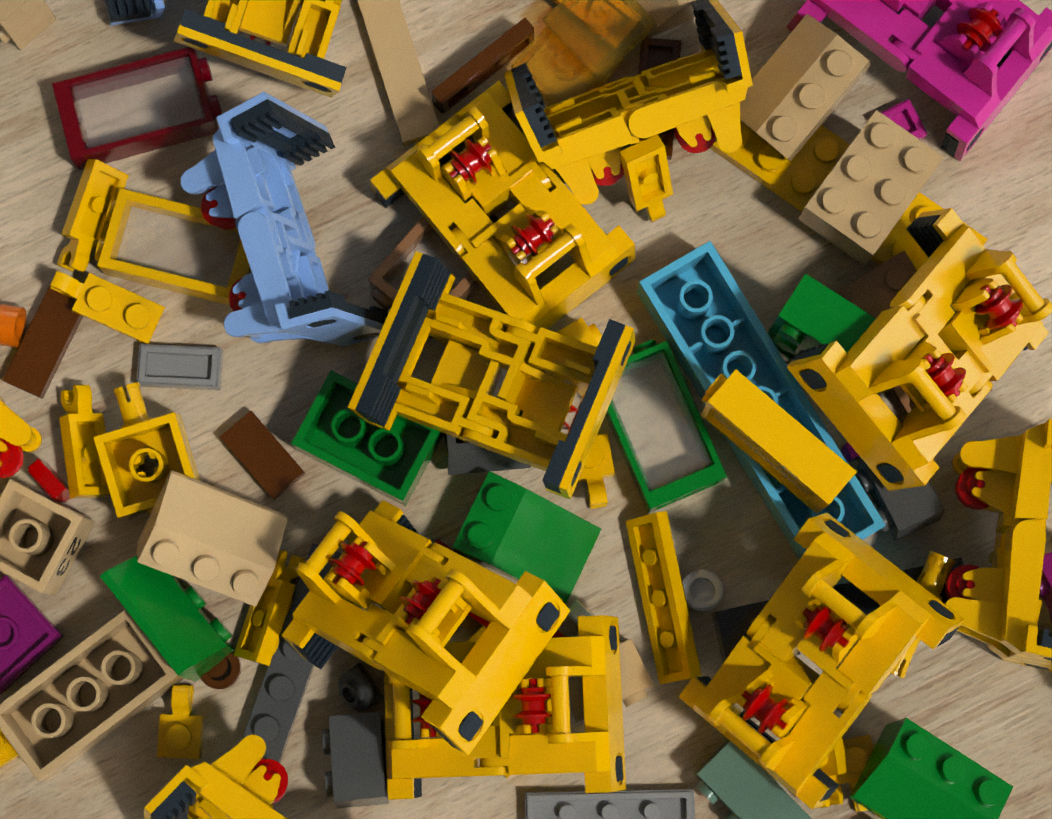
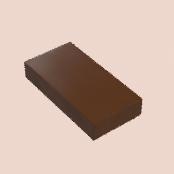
[220,410,306,500]

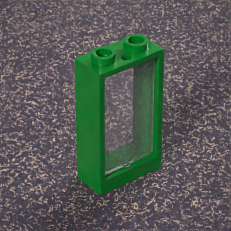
[605,340,727,514]

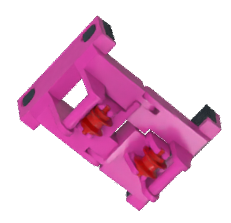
[786,0,1052,161]

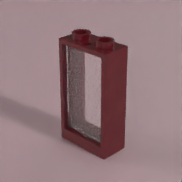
[52,47,222,170]

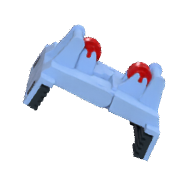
[180,92,388,347]

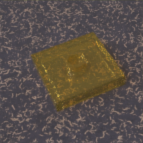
[543,0,657,80]
[511,8,624,105]

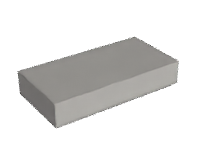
[137,344,223,390]

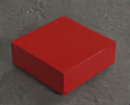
[28,458,70,503]

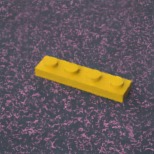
[625,511,702,685]

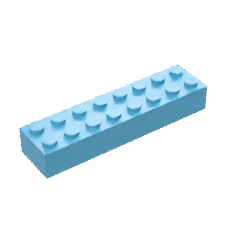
[637,241,886,559]

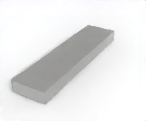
[525,789,695,819]

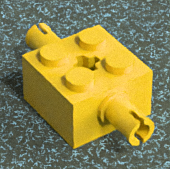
[93,382,201,518]

